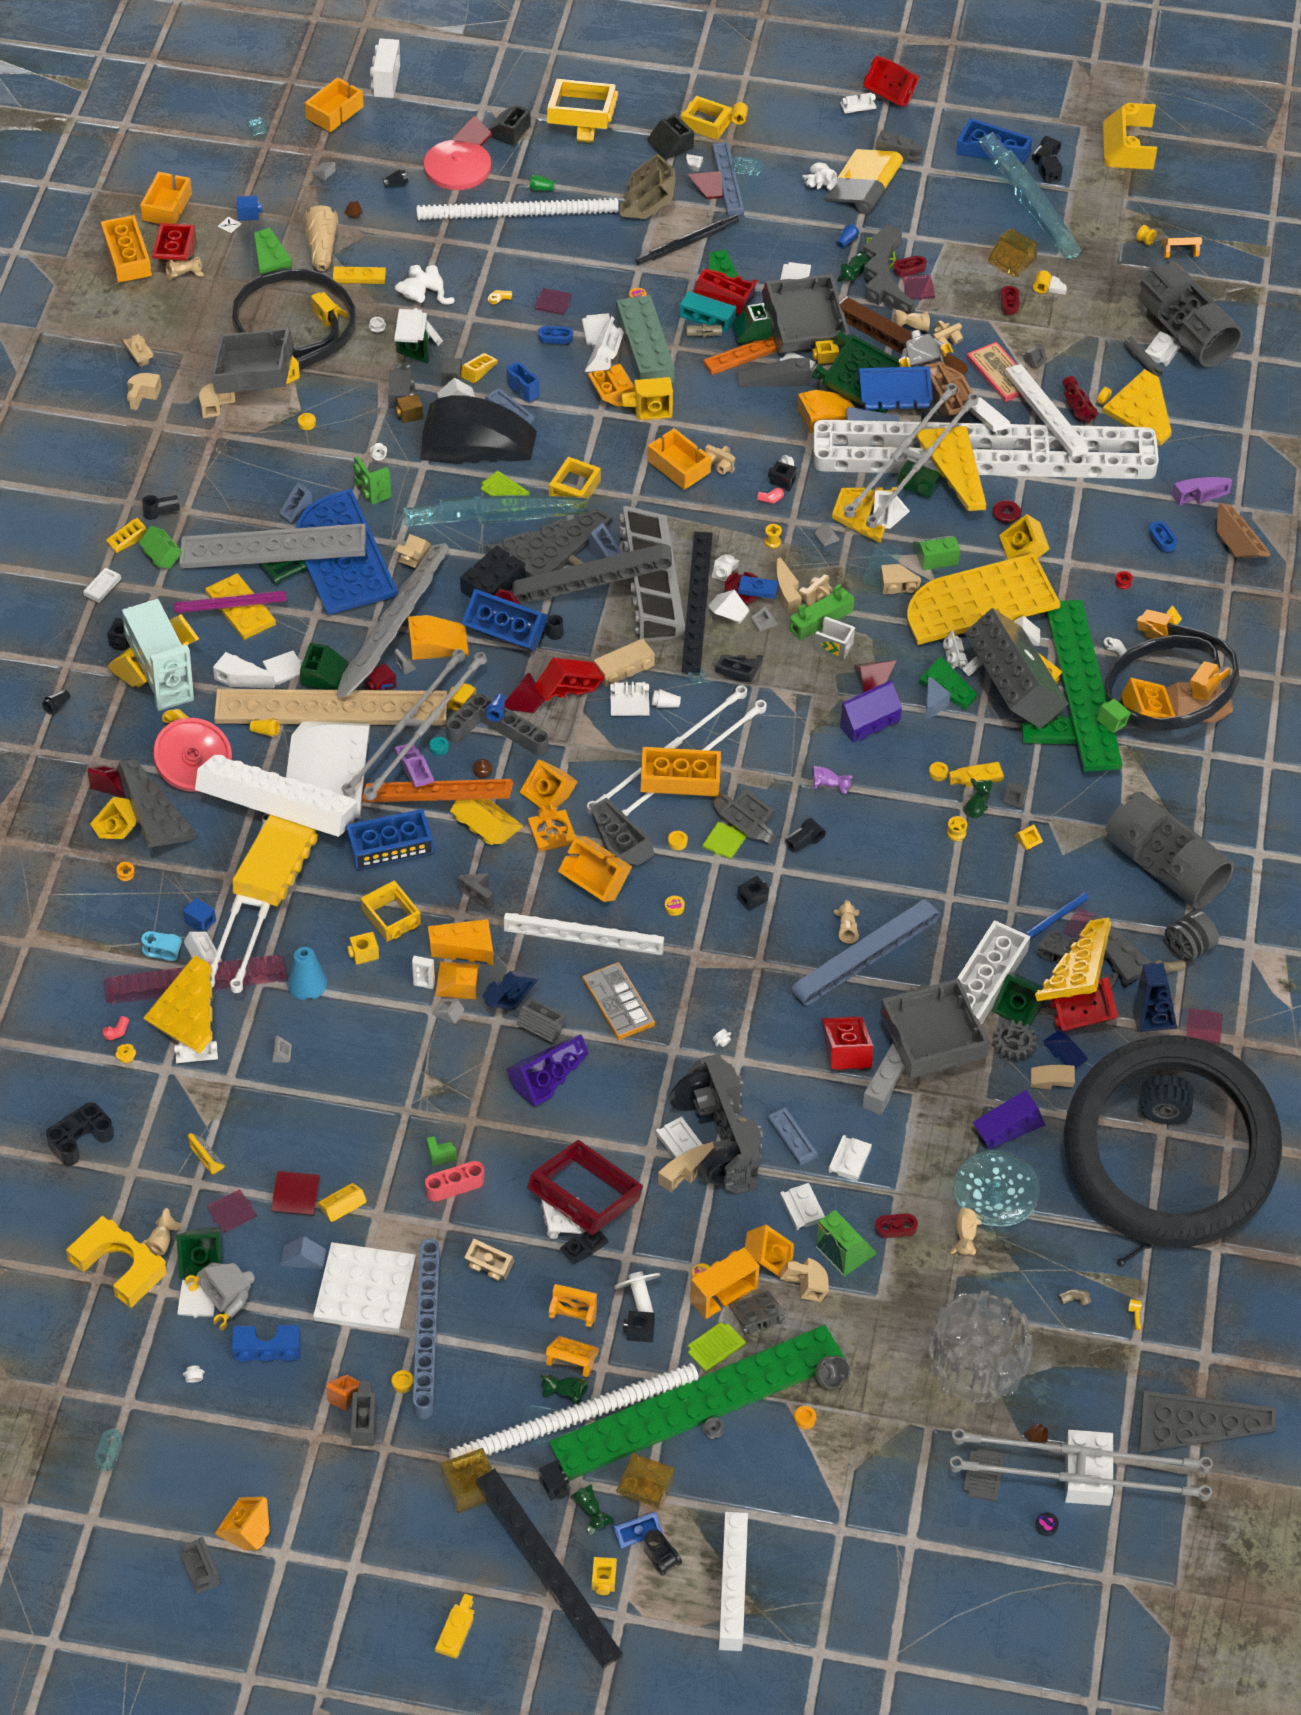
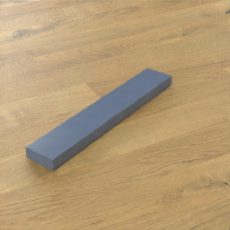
[712,142,744,216]

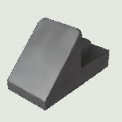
[458,873,493,910]

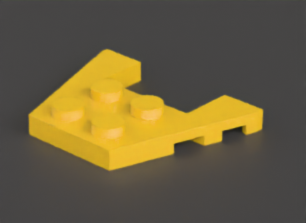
[832,487,898,543]

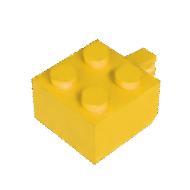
[622,377,673,421]

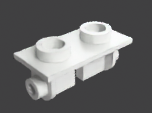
[840,92,876,114]
[943,631,968,669]
[175,1040,218,1063]

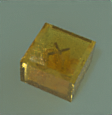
[441,1448,493,1513]

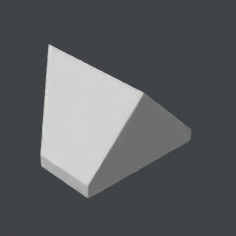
[873,490,910,529]
[708,590,749,624]

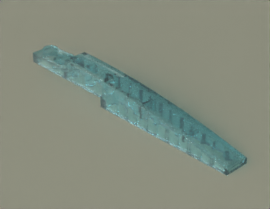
[979,132,1082,261]
[403,495,588,526]

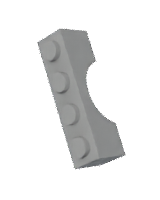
[863,1043,905,1115]

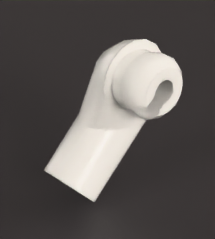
[1103,637,1127,656]

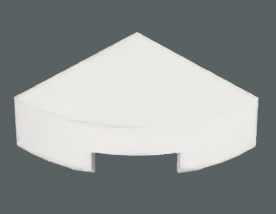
[686,154,703,172]
[1049,276,1067,295]

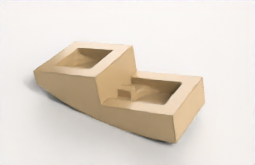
[1030,1065,1075,1090]

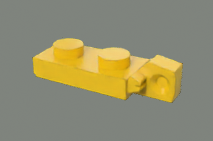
[948,762,1004,787]
[435,1594,474,1659]

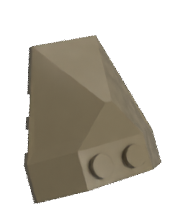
[619,154,676,219]

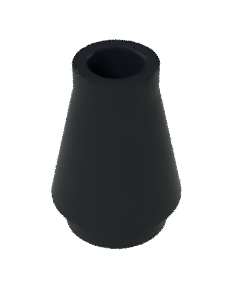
[382,169,409,188]
[42,689,70,714]

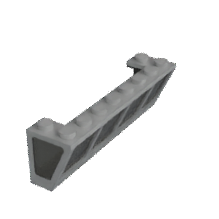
[619,506,685,642]

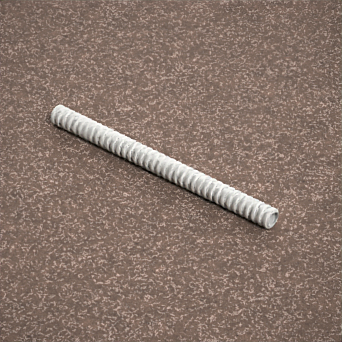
[416,198,618,221]
[449,1363,698,1468]

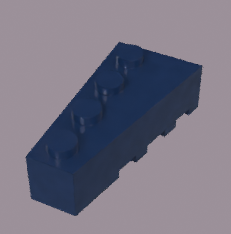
[1133,963,1178,1032]

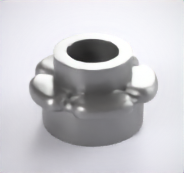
[702,1417,724,1439]

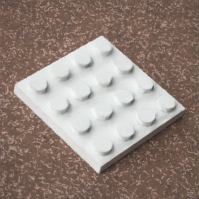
[313,1242,416,1333]

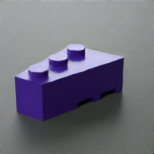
[973,1090,1046,1149]

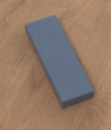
[485,388,535,424]
[846,407,899,422]
[767,1107,818,1166]

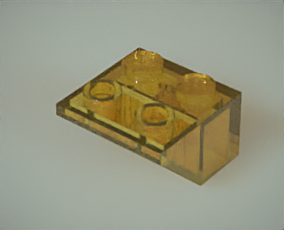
[988,228,1038,276]
[616,1453,675,1508]

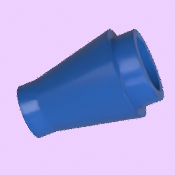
[836,224,859,249]
[485,694,506,722]

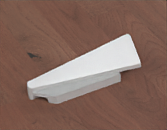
[585,316,624,372]

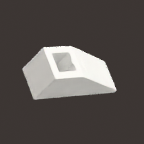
[213,652,275,688]

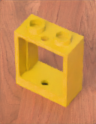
[680,96,732,140]
[549,457,601,509]
[360,880,421,942]

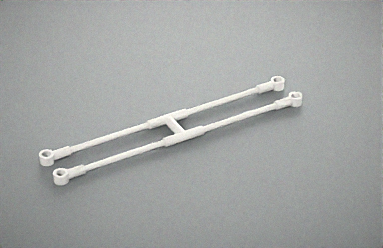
[587,685,767,816]
[210,814,270,993]

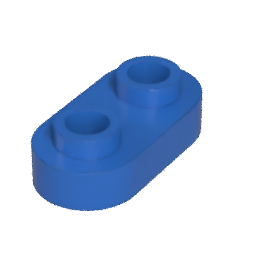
[538,326,573,344]
[1149,521,1177,552]

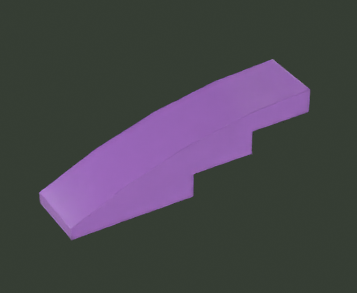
[395,744,434,787]

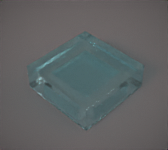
[247,116,269,135]

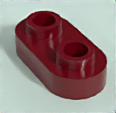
[893,256,927,277]
[1001,286,1020,315]
[875,1213,918,1238]

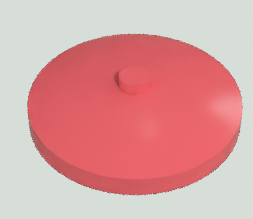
[424,140,491,190]
[153,718,232,792]

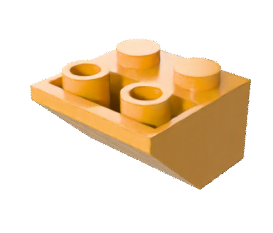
[588,364,634,407]

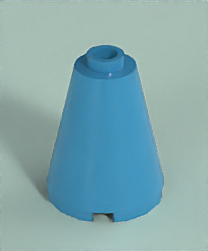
[286,947,327,1000]

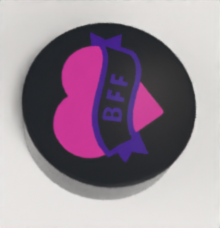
[1035,1512,1059,1536]

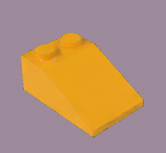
[797,390,854,433]
[408,615,469,660]
[1121,677,1175,719]

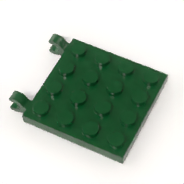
[812,331,900,413]

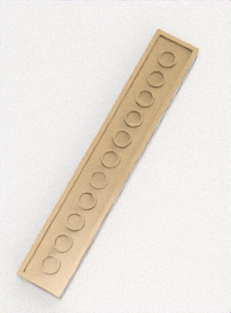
[214,689,447,725]

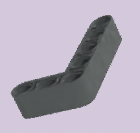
[446,694,548,756]

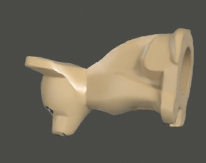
[165,257,204,280]
[893,310,930,333]
[833,900,859,944]
[142,1208,182,1255]
[950,1208,983,1256]

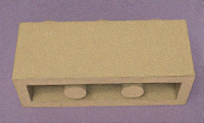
[594,639,655,687]

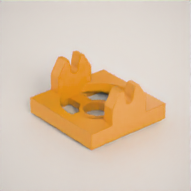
[1161,237,1202,258]
[528,804,576,852]
[549,1284,597,1327]
[546,1336,599,1377]

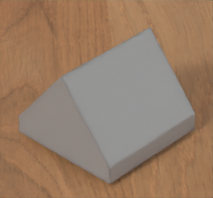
[814,523,839,547]
[272,1035,292,1063]

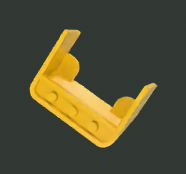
[1102,103,1157,170]
[107,614,199,688]

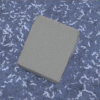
[312,162,336,180]
[751,606,779,631]
[394,649,416,674]
[433,999,464,1024]

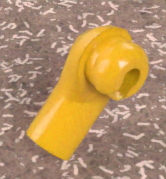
[488,290,512,304]
[162,709,189,723]

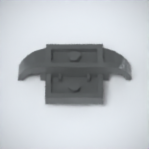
[713,789,777,845]

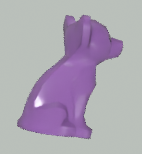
[812,765,853,794]

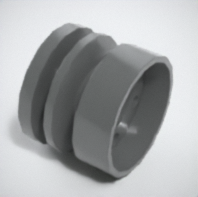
[1164,909,1219,963]

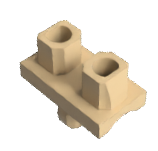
[933,321,963,345]
[123,334,153,367]
[705,444,736,475]
[798,574,832,608]

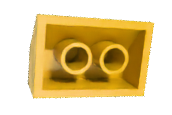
[450,799,523,845]

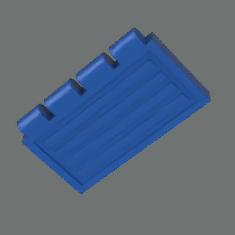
[858,366,933,410]

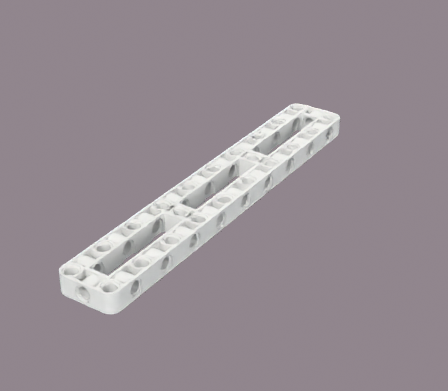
[813,420,1159,479]

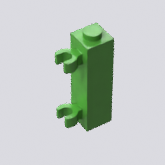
[789,584,854,641]

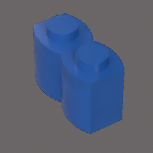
[507,362,539,402]

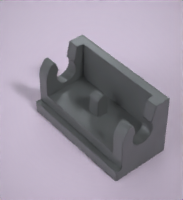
[181,1536,220,1594]

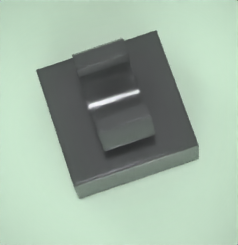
[1023,344,1047,368]
[1003,782,1028,808]

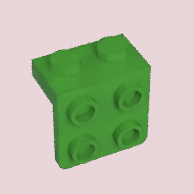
[353,456,392,505]

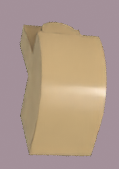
[127,373,162,410]
[199,383,235,418]
[396,534,431,568]
[780,1258,829,1302]

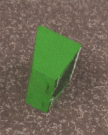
[816,1210,876,1277]

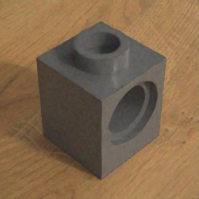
[441,357,462,385]

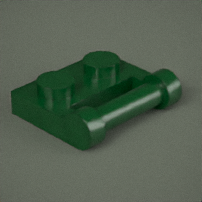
[259,560,307,585]

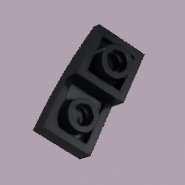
[560,1230,609,1264]

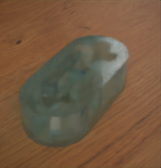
[731,157,764,175]
[95,1429,123,1471]

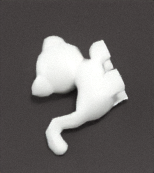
[395,265,455,305]

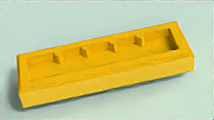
[333,266,386,284]

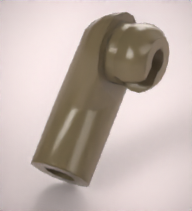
[1058,1289,1091,1306]

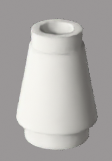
[652,689,681,708]

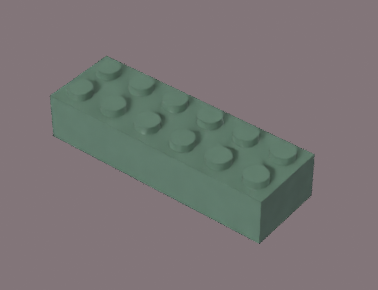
[616,295,675,383]

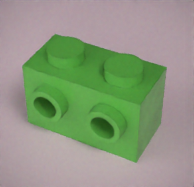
[139,526,182,569]

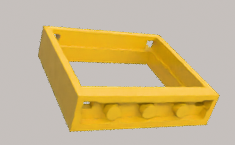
[547,79,618,129]

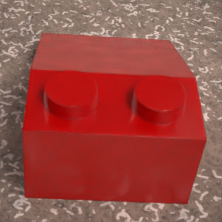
[152,223,196,260]
[822,1017,873,1071]

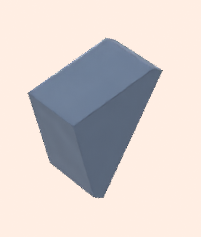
[279,482,312,523]
[589,523,623,559]
[926,677,950,719]
[280,1236,327,1270]

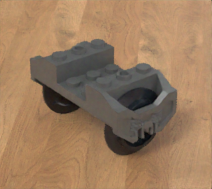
[669,1053,763,1195]

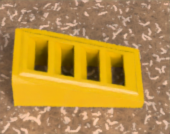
[461,353,498,384]
[106,518,147,553]

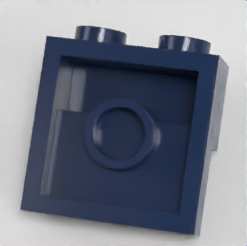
[482,971,538,1010]

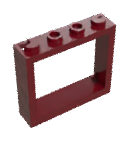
[527,1140,643,1235]

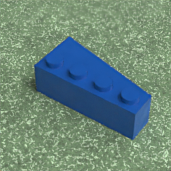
[956,118,1032,163]

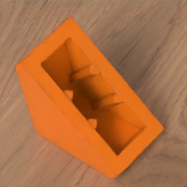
[326,1374,360,1412]

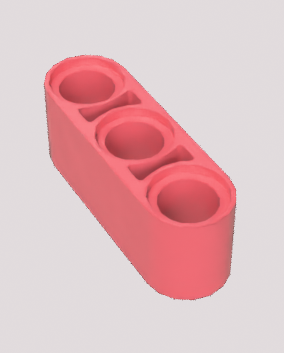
[425,1161,485,1202]

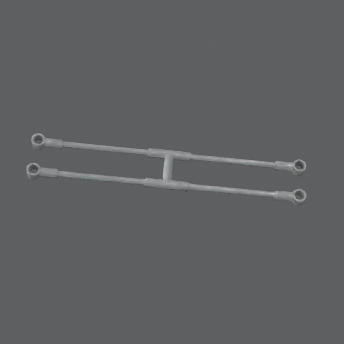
[844,383,979,528]
[341,649,487,800]
[949,1428,1213,1501]

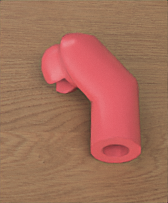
[757,488,784,504]
[102,1016,129,1041]

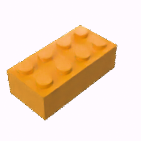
[101,215,152,283]
[640,747,721,796]

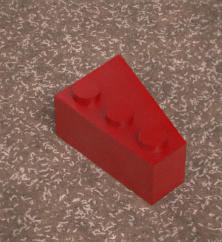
[694,269,758,315]
[534,657,604,701]

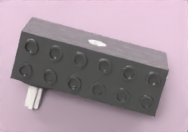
[963,608,1069,728]

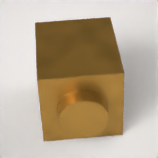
[395,394,423,423]

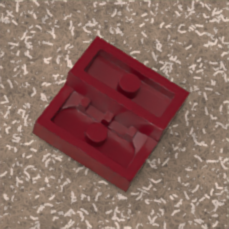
[271,1171,320,1216]

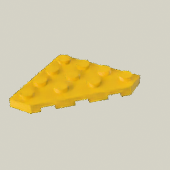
[1102,369,1172,446]
[143,955,213,1055]

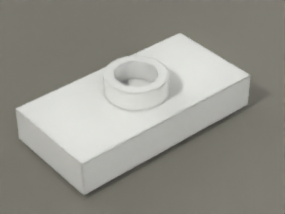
[83,568,121,603]
[412,956,435,989]

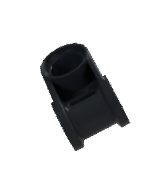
[643,1529,682,1576]

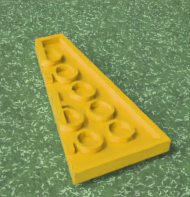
[913,426,986,511]
[1035,917,1111,1001]

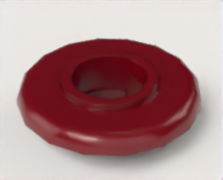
[993,500,1021,522]

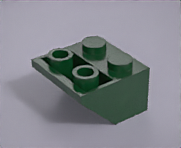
[732,303,772,343]
[300,642,348,690]

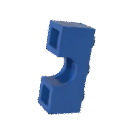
[232,1325,300,1362]

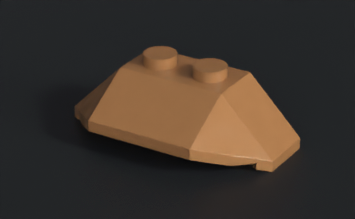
[924,362,973,416]
[1217,503,1271,558]
[1166,682,1233,722]

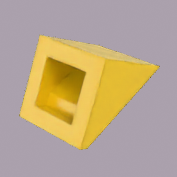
[1166,606,1182,625]

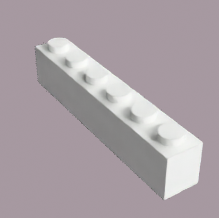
[719,1512,748,1651]

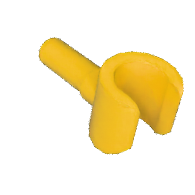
[1128,1299,1142,1330]

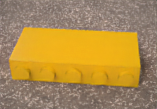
[233,815,318,907]

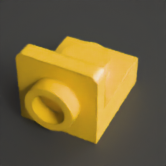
[577,126,595,143]

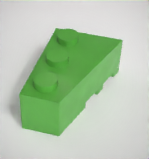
[254,227,292,275]

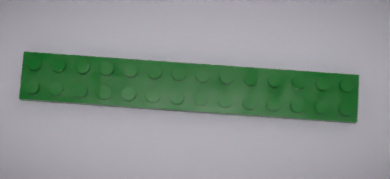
[549,1325,845,1481]

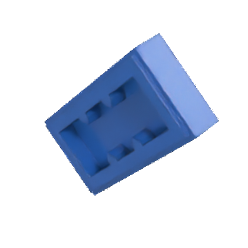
[738,576,778,599]

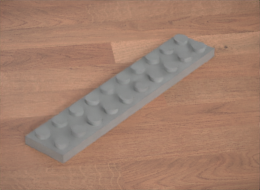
[179,524,367,569]

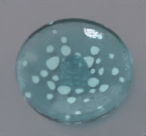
[954,1150,1040,1227]

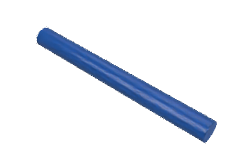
[1025,892,1088,939]

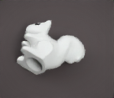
[802,162,837,190]

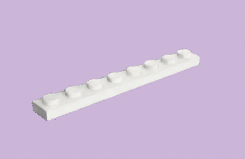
[1005,364,1089,457]
[504,913,664,955]

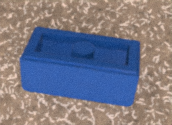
[611,1511,663,1548]

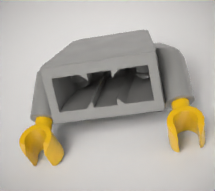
[899,330,953,367]
[185,1262,255,1331]

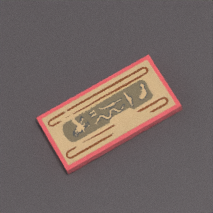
[967,342,1022,402]

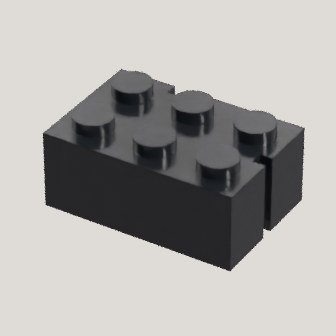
[460,545,525,598]

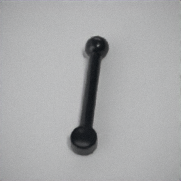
[1117,1243,1152,1267]

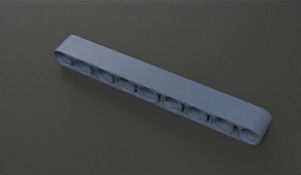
[791,899,941,1006]
[413,1238,440,1419]

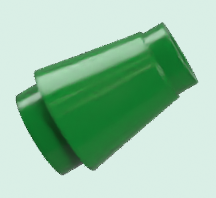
[529,174,555,191]

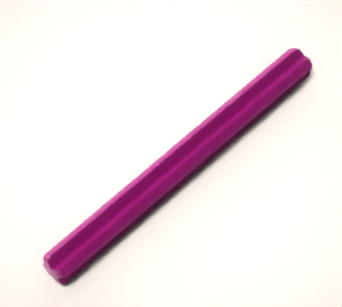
[174,591,287,613]

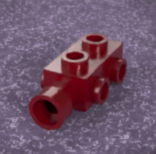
[1062,376,1099,423]

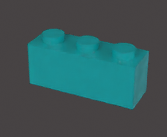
[679,291,736,333]

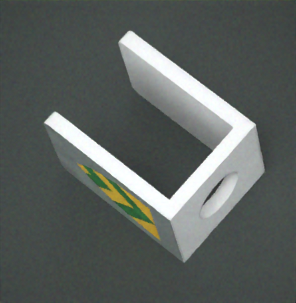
[814,617,855,660]

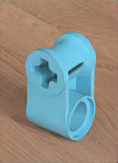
[141,931,182,961]

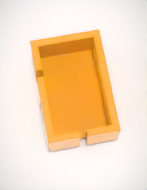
[304,77,364,132]
[140,172,192,224]
[647,428,711,490]
[558,836,632,902]
[690,1247,760,1320]

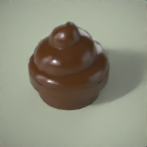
[344,201,363,218]
[473,759,492,778]
[1024,1424,1048,1444]

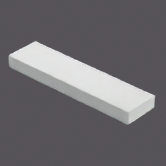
[969,397,1010,432]

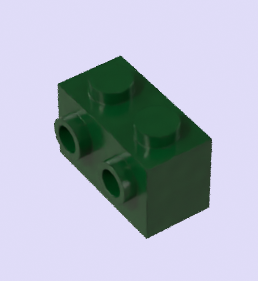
[896,460,941,498]

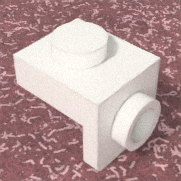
[712,554,739,582]

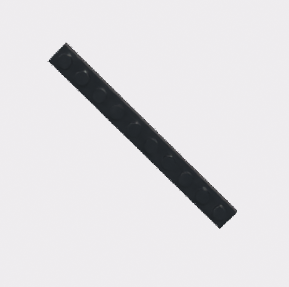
[681,531,713,673]
[475,1468,623,1669]

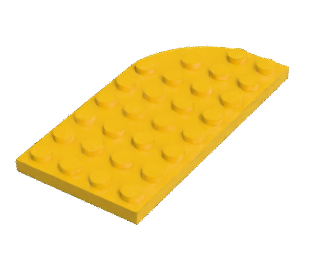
[907,553,1060,645]

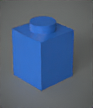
[237,196,262,221]
[183,898,216,932]

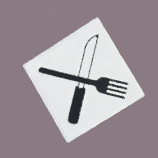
[218,217,242,233]

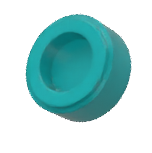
[429,737,449,756]

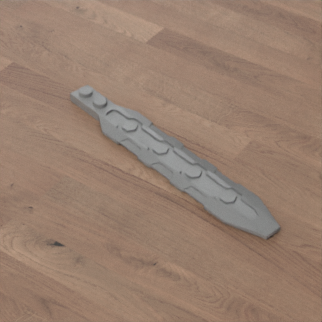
[336,543,449,697]

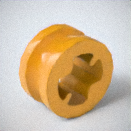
[116,862,135,881]

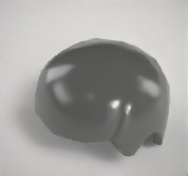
[815,1355,850,1389]

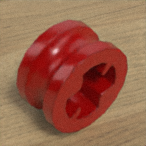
[1115,571,1133,589]

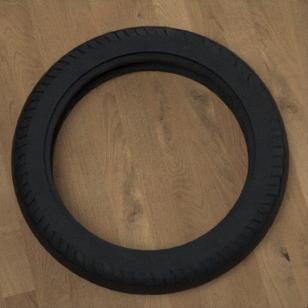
[1064,1035,1282,1248]

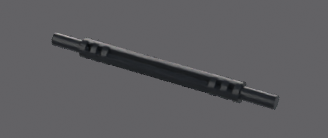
[636,215,739,265]

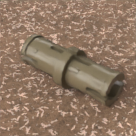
[686,324,722,338]

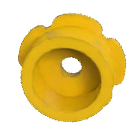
[115,1044,136,1063]

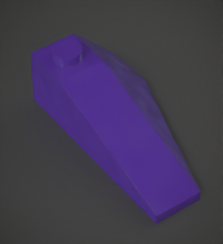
[507,1034,589,1106]

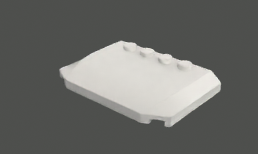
[286,722,371,819]

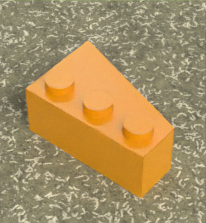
[428,919,494,966]

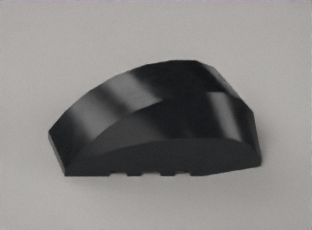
[420,395,537,464]

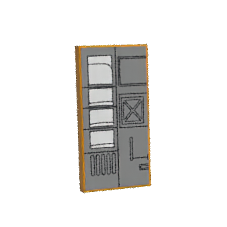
[582,962,655,1040]

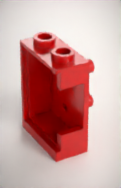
[863,55,920,107]
[1050,977,1119,1032]

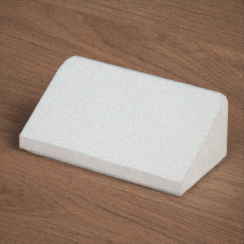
[184,932,222,964]

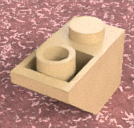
[879,564,921,594]

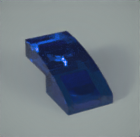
[1043,1029,1088,1069]

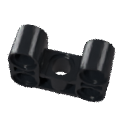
[46,1102,114,1166]

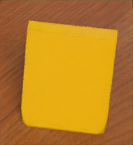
[1014,825,1043,850]

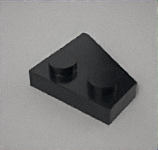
[715,655,763,683]

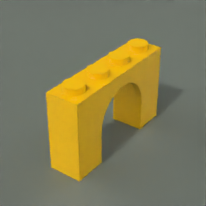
[66,1216,167,1308]

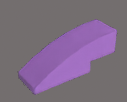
[1172,477,1232,506]

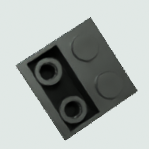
[488,105,531,145]
[647,113,694,159]

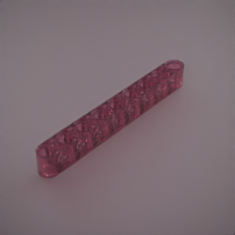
[104,955,287,1004]

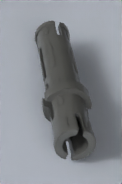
[1123,336,1164,378]

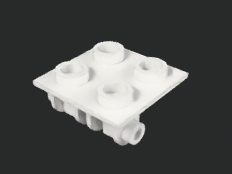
[610,682,649,716]
[540,1198,585,1239]

